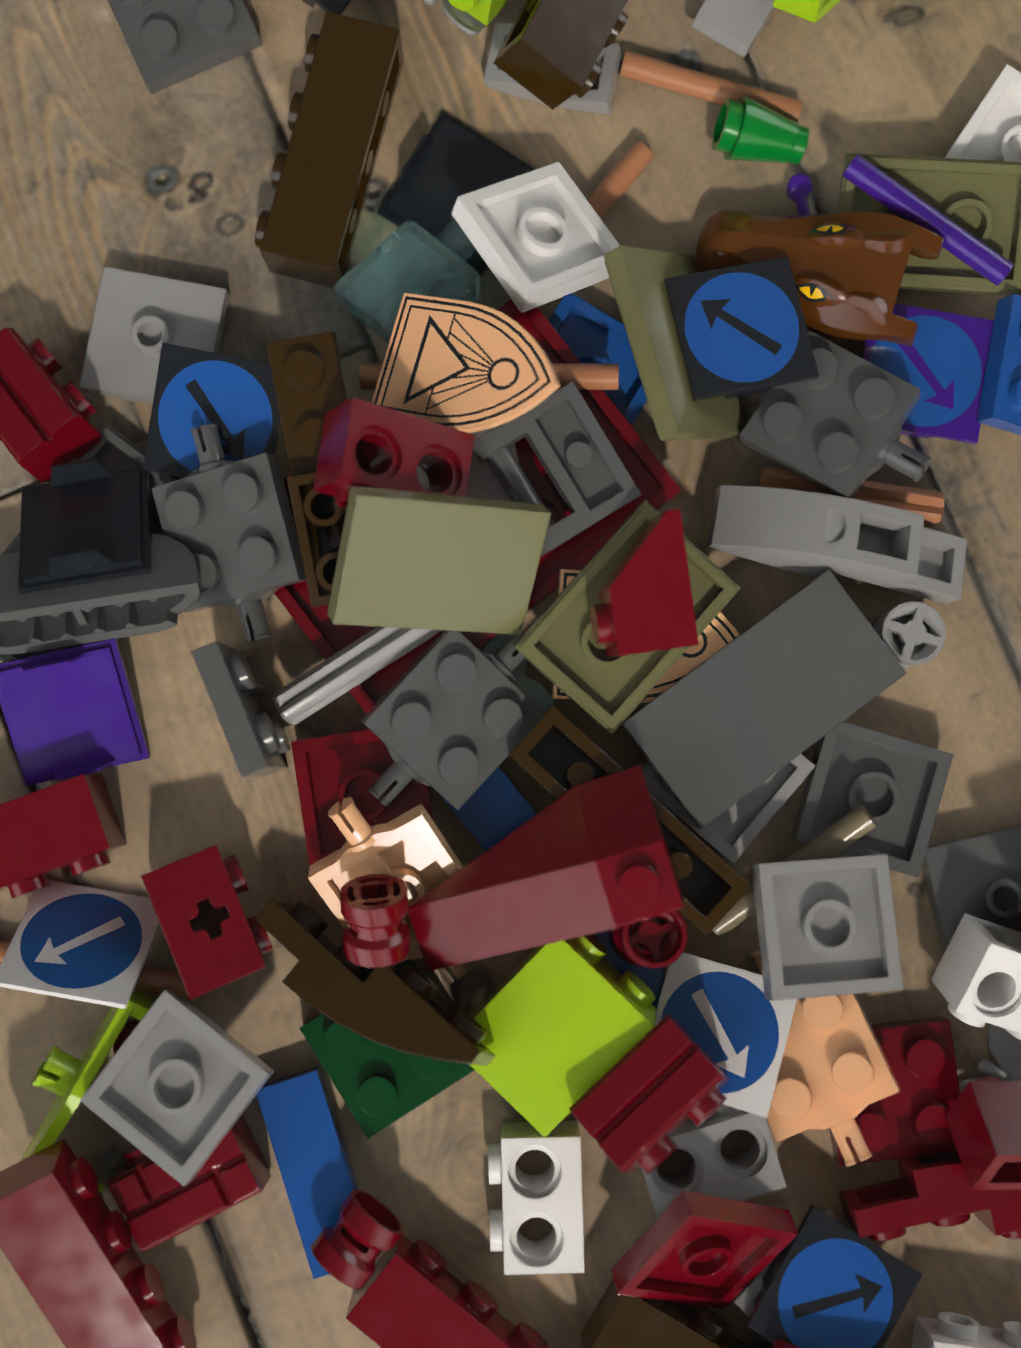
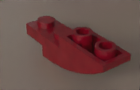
[839,1152,1021,1241]

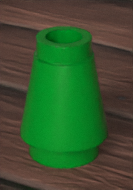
[712,96,809,165]

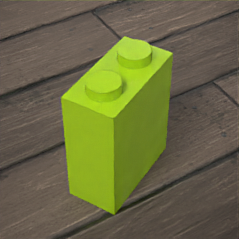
[469,934,657,1137]

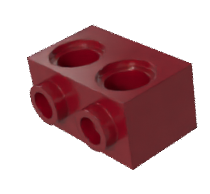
[313,397,475,510]

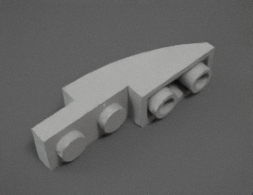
[707,485,967,605]

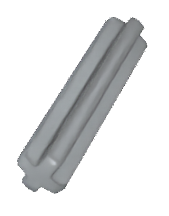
[272,627,442,725]

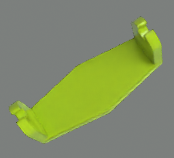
[21,989,157,1198]

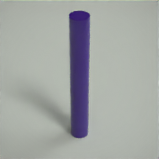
[842,154,1014,286]

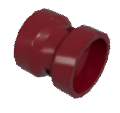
[340,874,411,968]
[608,910,688,968]
[311,1189,404,1289]

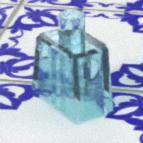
[333,217,481,343]

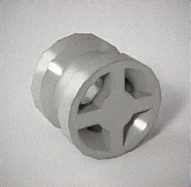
[872,601,946,668]

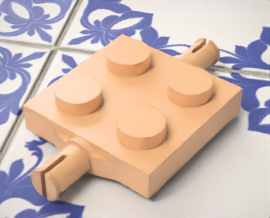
[308,797,468,983]
[751,950,901,1167]

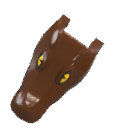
[695,210,945,347]

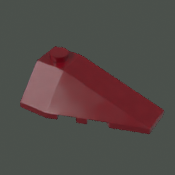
[408,764,684,971]

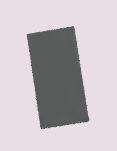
[621,569,907,829]

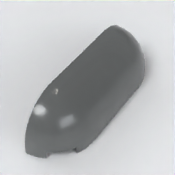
[0,533,200,654]

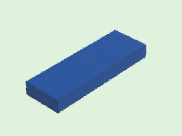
[257,1065,358,1279]

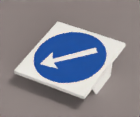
[0,880,159,1009]
[655,952,797,1118]

